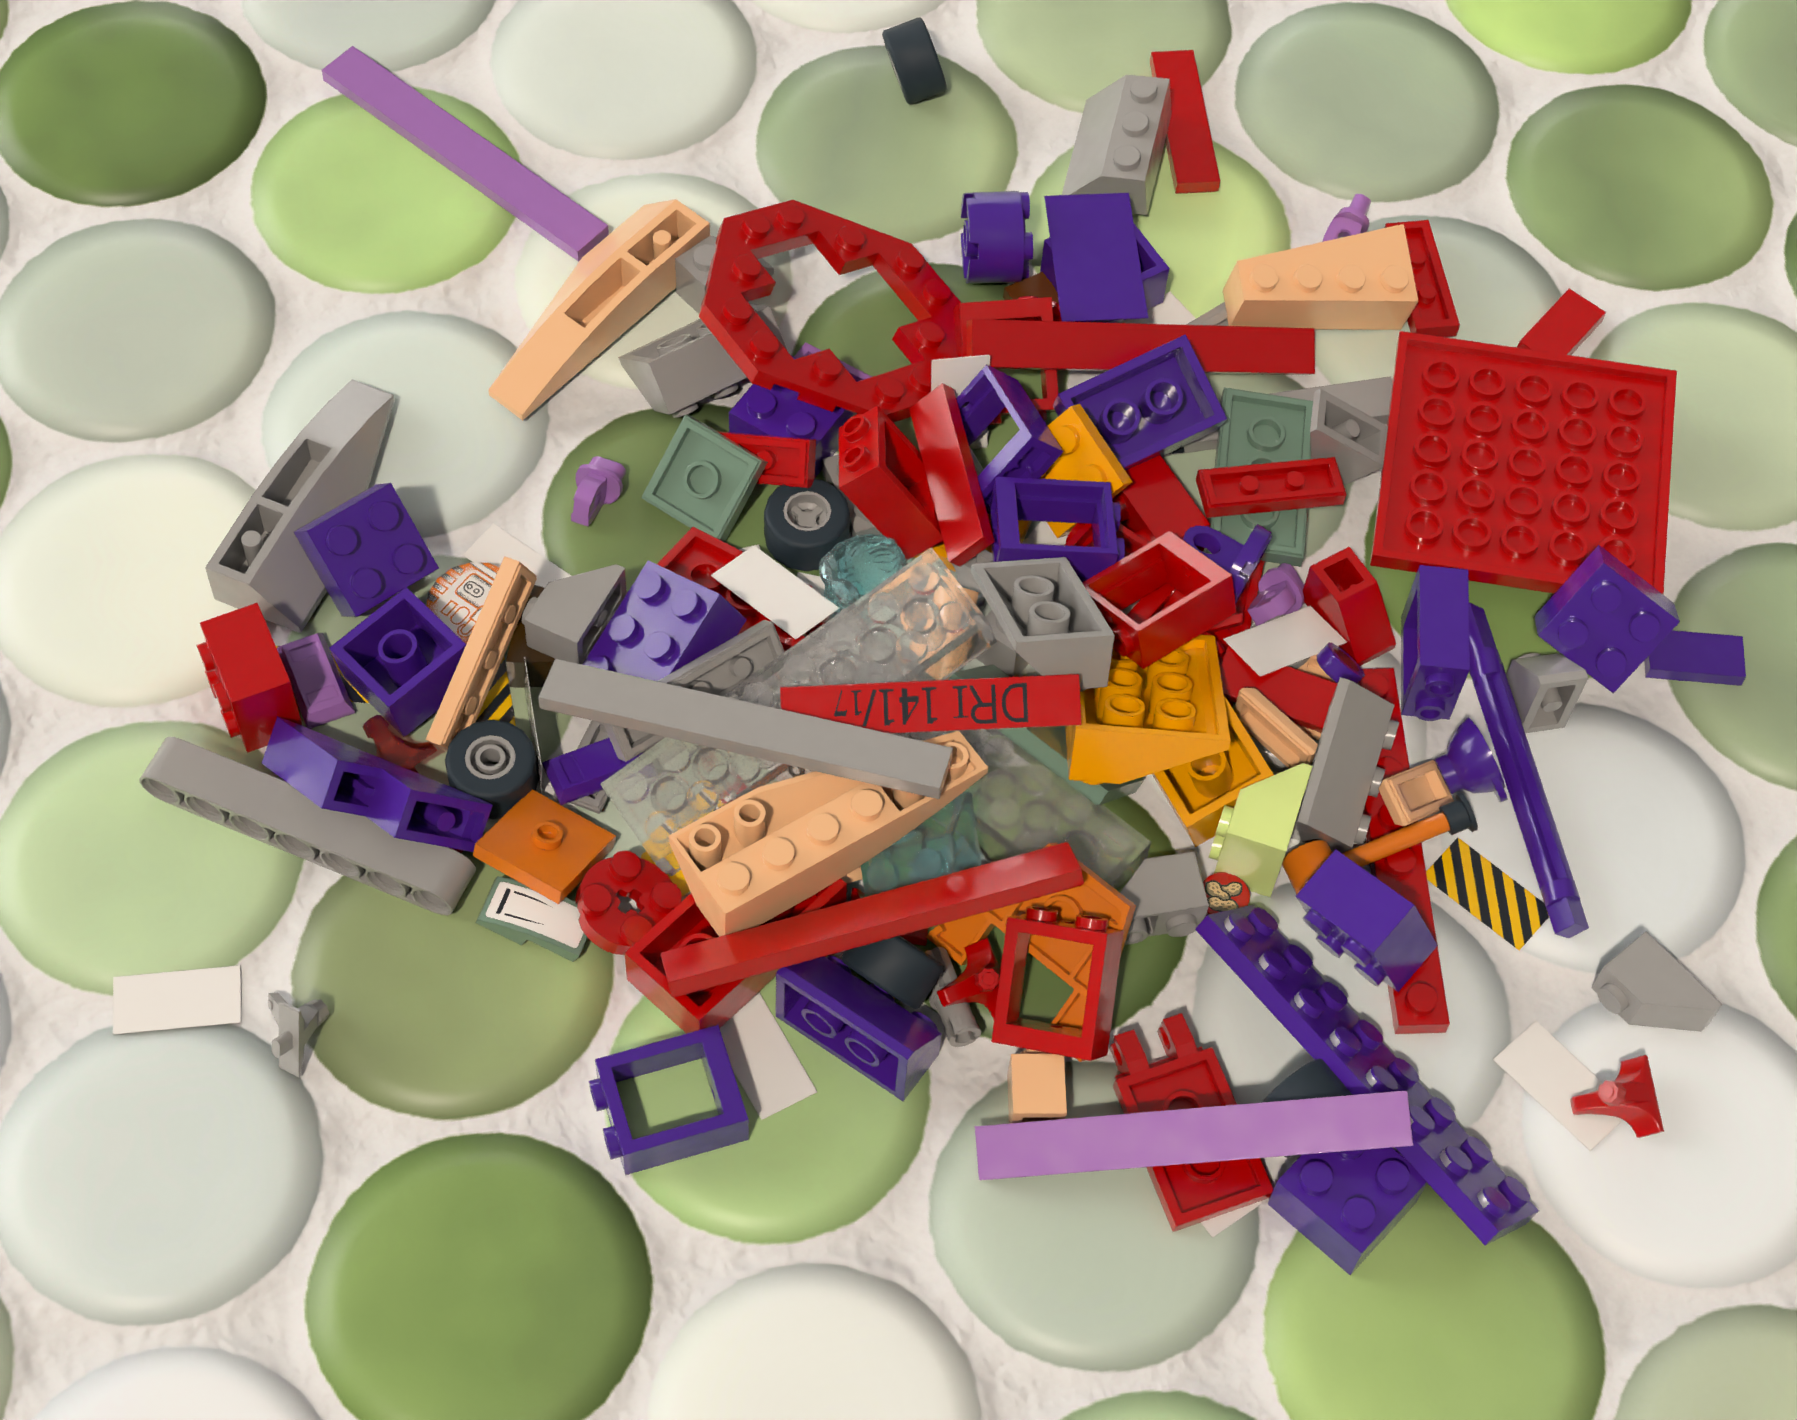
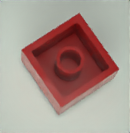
[196,603,302,753]

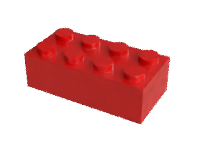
[624,878,847,1034]

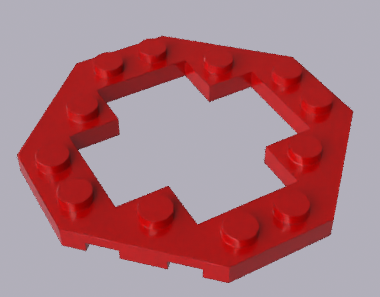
[699,200,961,423]

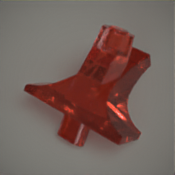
[362,715,437,774]

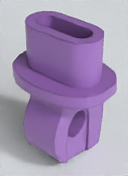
[1322,194,1371,242]
[571,456,626,527]
[1247,563,1304,626]

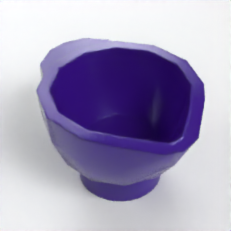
[1434,717,1508,803]

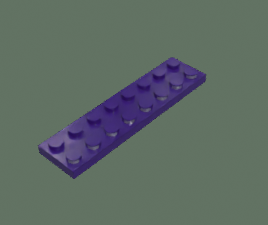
[1195,905,1539,1245]

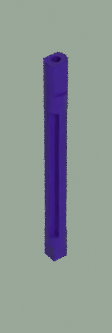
[1469,603,1589,938]

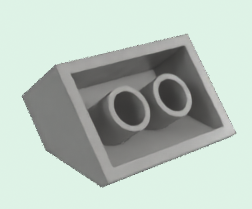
[1062,75,1172,215]
[618,303,787,418]
[971,557,1115,692]
[1291,677,1399,853]

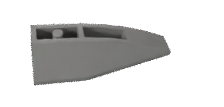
[205,379,395,633]

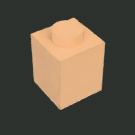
[1007,1049,1067,1123]

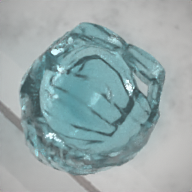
[819,534,909,625]

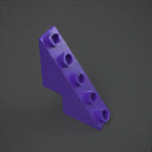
[262,716,493,852]

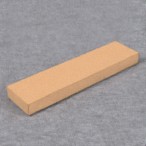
[425,556,537,752]

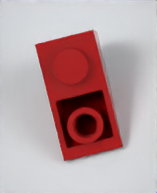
[1303,547,1396,666]

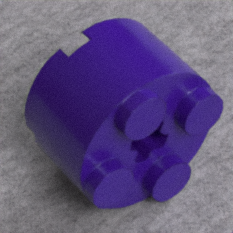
[961,191,1033,284]

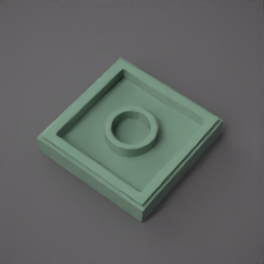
[641,415,768,542]

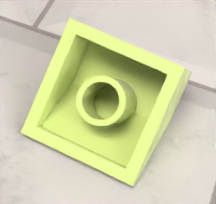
[1208,763,1313,897]

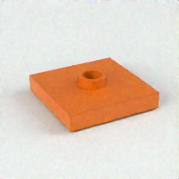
[473,790,616,904]

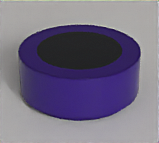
[1316,642,1365,684]

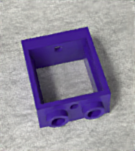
[956,364,1064,514]
[989,476,1125,582]
[1401,565,1470,721]
[588,1025,749,1175]

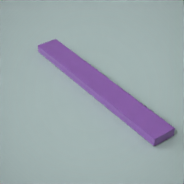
[322,46,609,262]
[975,1091,1413,1180]

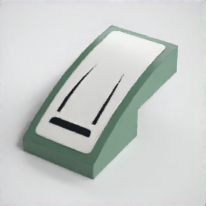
[475,876,587,962]

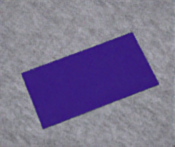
[1044,193,1149,322]

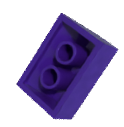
[775,955,942,1102]

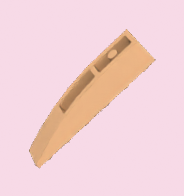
[488,199,710,421]
[668,731,988,937]

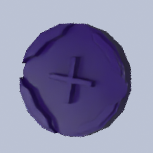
[1182,524,1272,603]

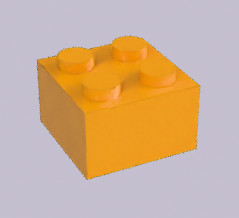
[1152,697,1274,847]

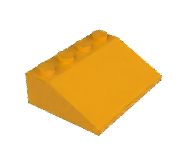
[1065,635,1231,785]

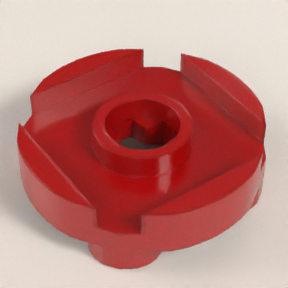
[575,850,682,955]

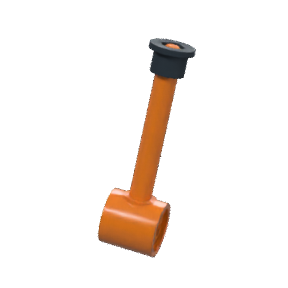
[1282,793,1478,909]

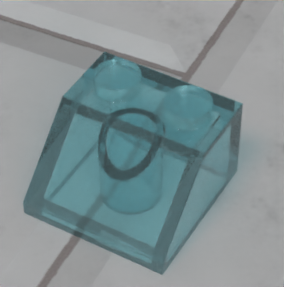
[861,792,981,897]

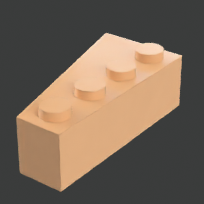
[1223,224,1418,330]

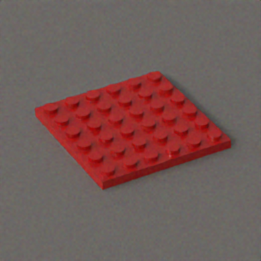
[1370,331,1677,595]

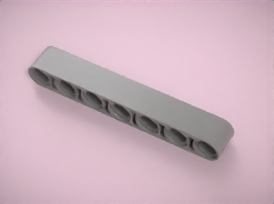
[139,737,476,916]

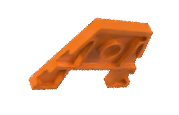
[926,842,1136,1062]

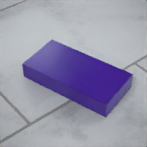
[1644,630,1746,686]

